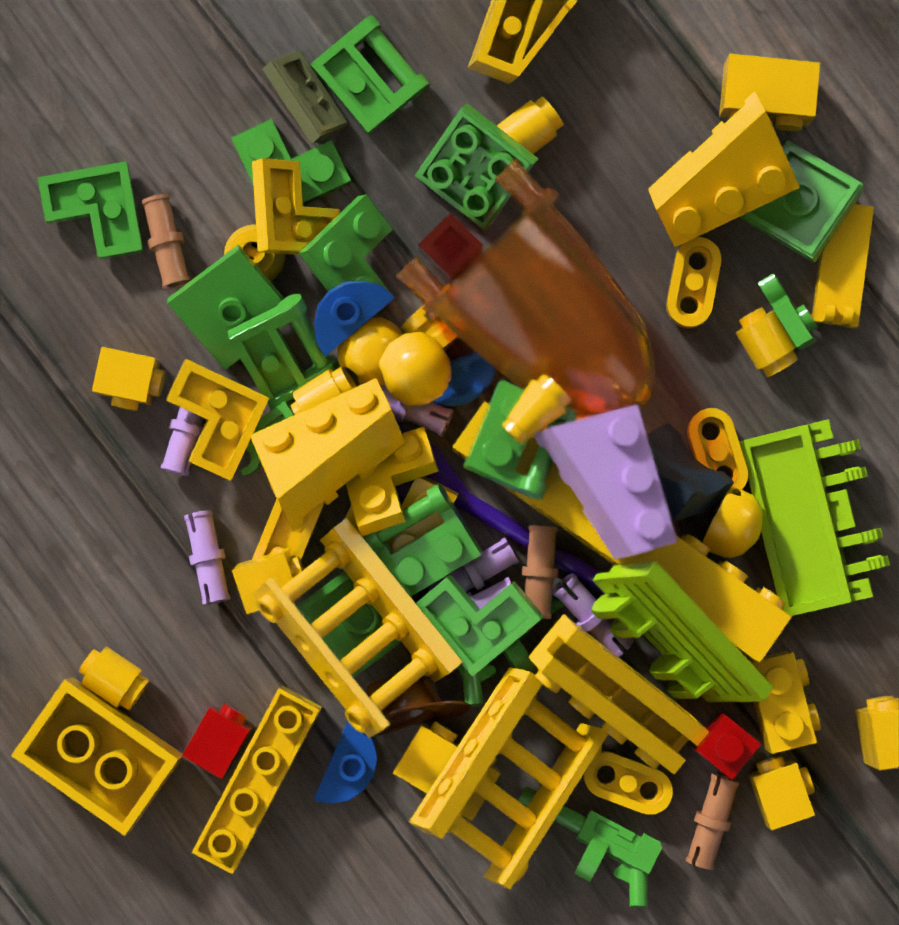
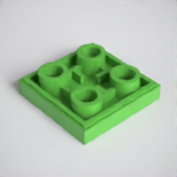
[414,103,539,231]

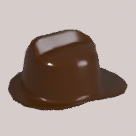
[362,673,471,736]

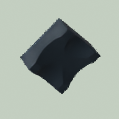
[646,423,734,521]

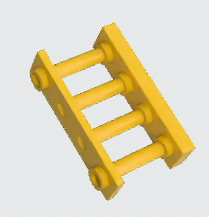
[252,518,462,738]
[409,667,608,890]

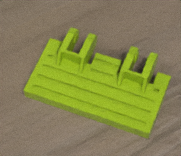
[739,419,890,616]
[591,561,773,702]

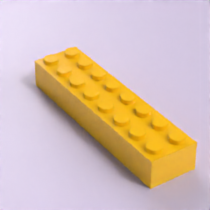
[452,401,791,663]

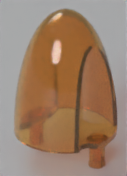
[396,159,656,419]

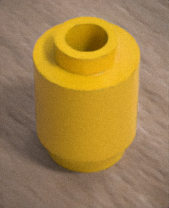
[497,97,564,154]
[736,307,798,377]
[291,366,358,415]
[78,646,150,711]

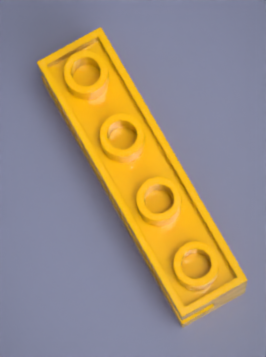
[528,614,709,774]
[192,686,322,874]

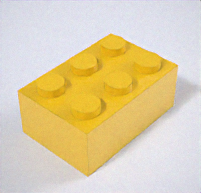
[11,677,183,836]

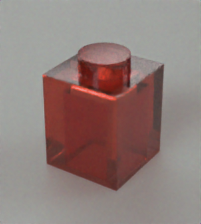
[418,212,483,284]

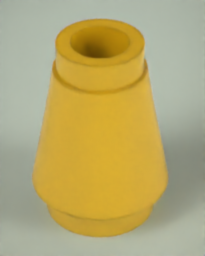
[501,374,571,445]

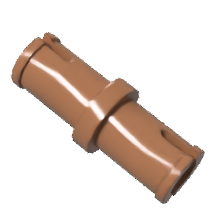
[141,194,191,289]
[522,525,559,619]
[685,773,740,870]

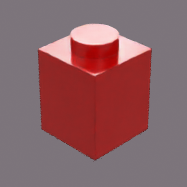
[182,703,253,779]
[691,712,761,780]

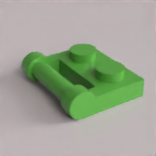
[310,15,431,136]
[228,294,341,410]
[463,380,577,500]
[363,484,483,597]

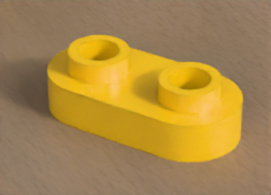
[666,237,721,328]
[687,408,748,498]
[583,751,673,815]

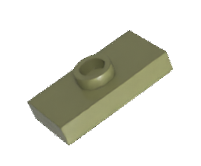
[262,50,349,144]

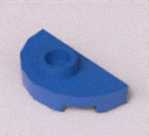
[314,281,395,357]
[432,344,497,407]
[314,721,378,804]

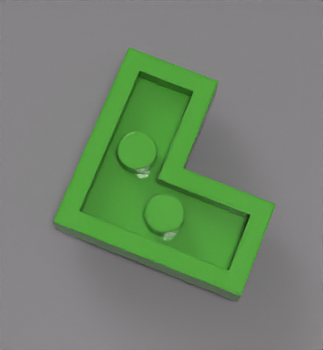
[231,119,352,206]
[37,161,145,260]
[299,194,393,291]
[416,574,544,677]

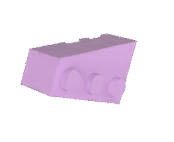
[534,404,677,559]

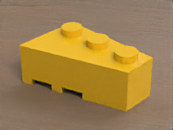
[468,0,578,84]
[648,91,800,248]
[250,378,405,532]

